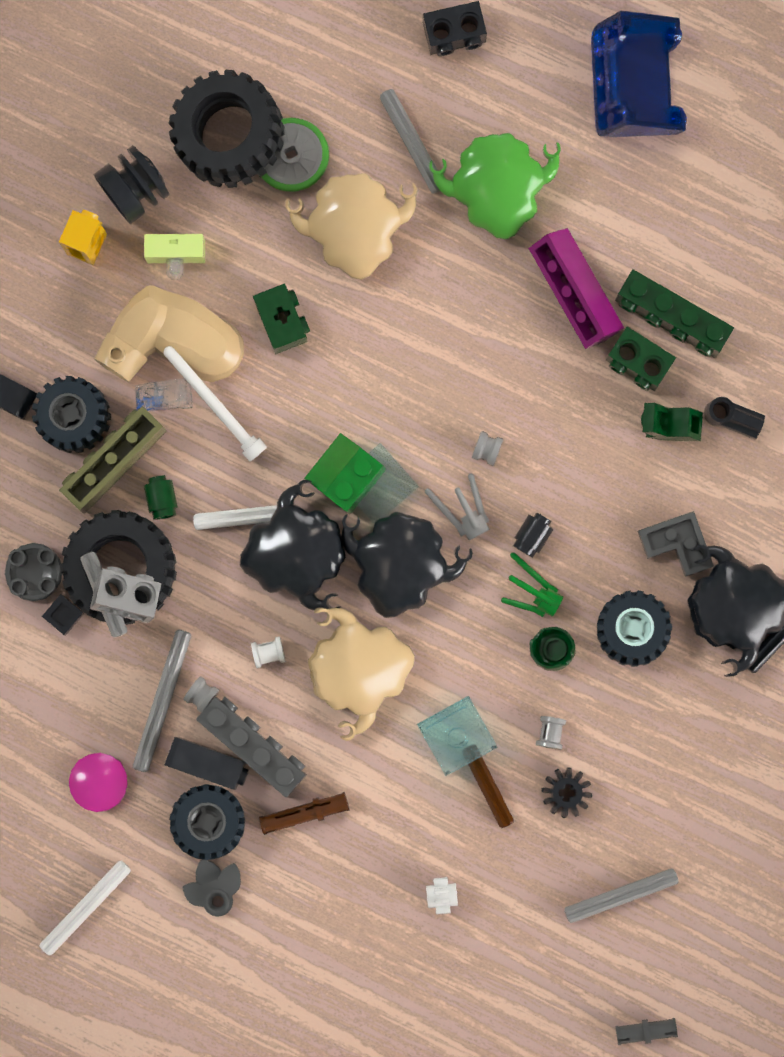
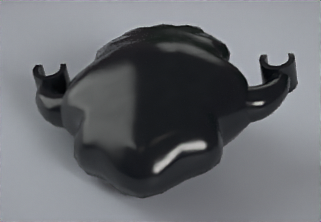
[240,480,346,611]
[341,512,473,618]
[687,545,784,677]

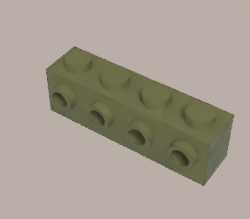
[59,406,167,514]

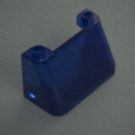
[591,11,687,138]

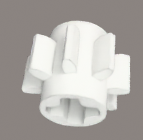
[426,877,458,914]

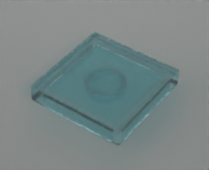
[358,443,419,524]
[417,696,498,776]

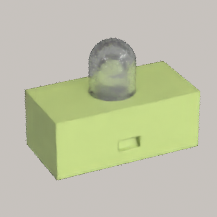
[144,234,205,280]

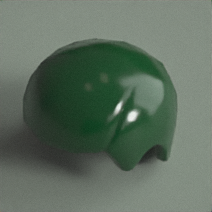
[529,626,576,671]

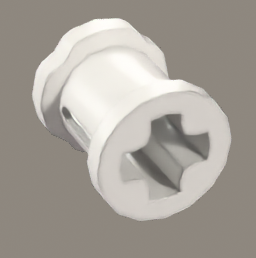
[251,637,285,668]

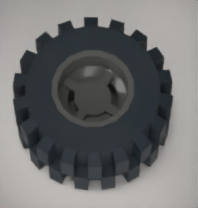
[32,376,111,453]
[169,784,245,860]

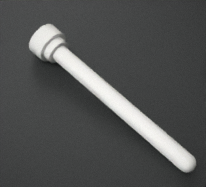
[164,346,267,462]

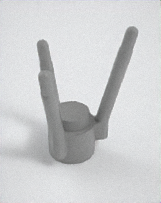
[425,473,490,540]

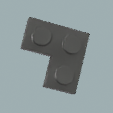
[637,511,714,577]

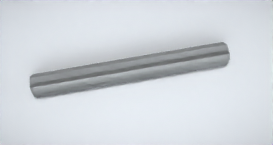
[133,630,191,772]

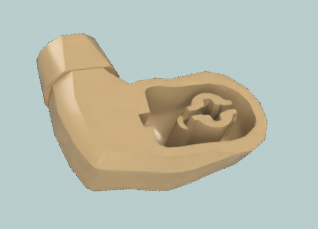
[94,285,244,382]

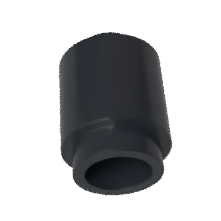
[513,512,554,558]

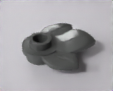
[183,859,241,917]

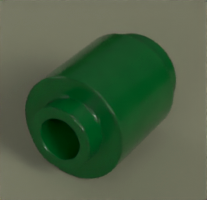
[144,475,178,520]

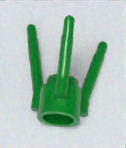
[501,552,563,617]

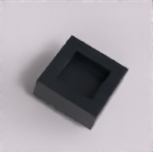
[41,594,85,636]

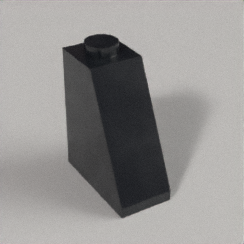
[164,737,249,790]

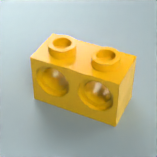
[59,210,107,266]

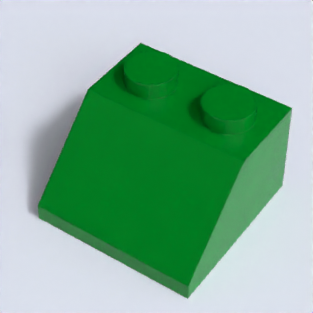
[304,433,386,515]

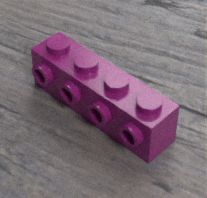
[528,228,624,349]

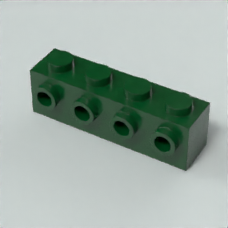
[615,269,735,358]

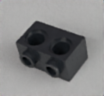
[422,1,487,56]

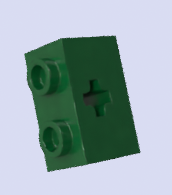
[253,283,310,355]

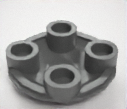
[5,543,62,601]

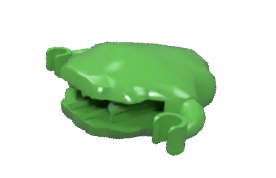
[429,133,561,239]

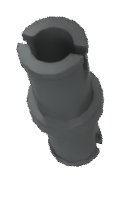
[615,1018,678,1045]

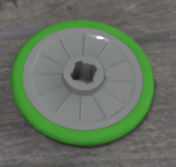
[262,118,329,192]

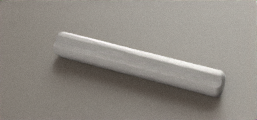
[380,89,440,193]
[565,869,678,923]

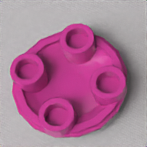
[69,753,128,812]

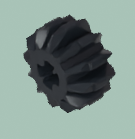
[541,767,592,818]

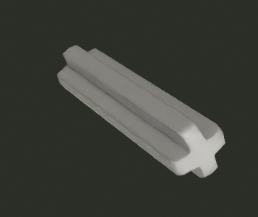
[80,552,127,637]

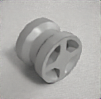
[472,431,503,466]
[183,676,220,713]

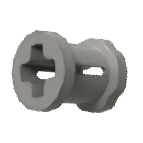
[536,716,566,750]

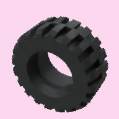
[169,70,285,188]
[60,510,177,625]

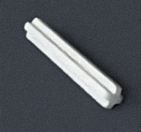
[39,861,131,956]

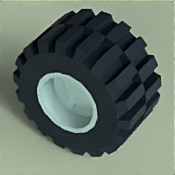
[596,590,672,667]

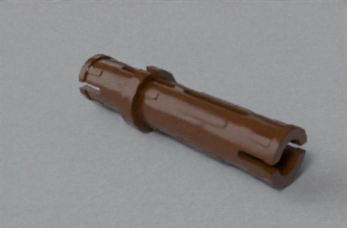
[259,792,350,835]

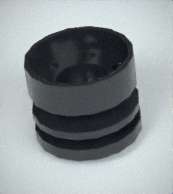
[93,145,170,224]

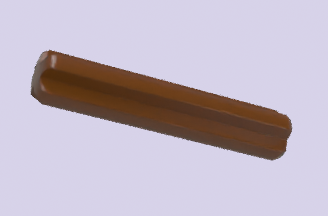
[462,745,514,828]

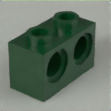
[606,326,676,391]

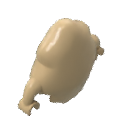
[285,173,418,280]
[308,607,415,741]

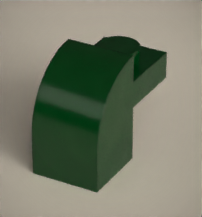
[641,403,703,441]

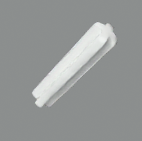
[193,505,277,530]

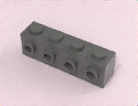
[196,697,307,798]

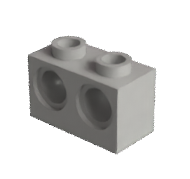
[90,567,162,623]

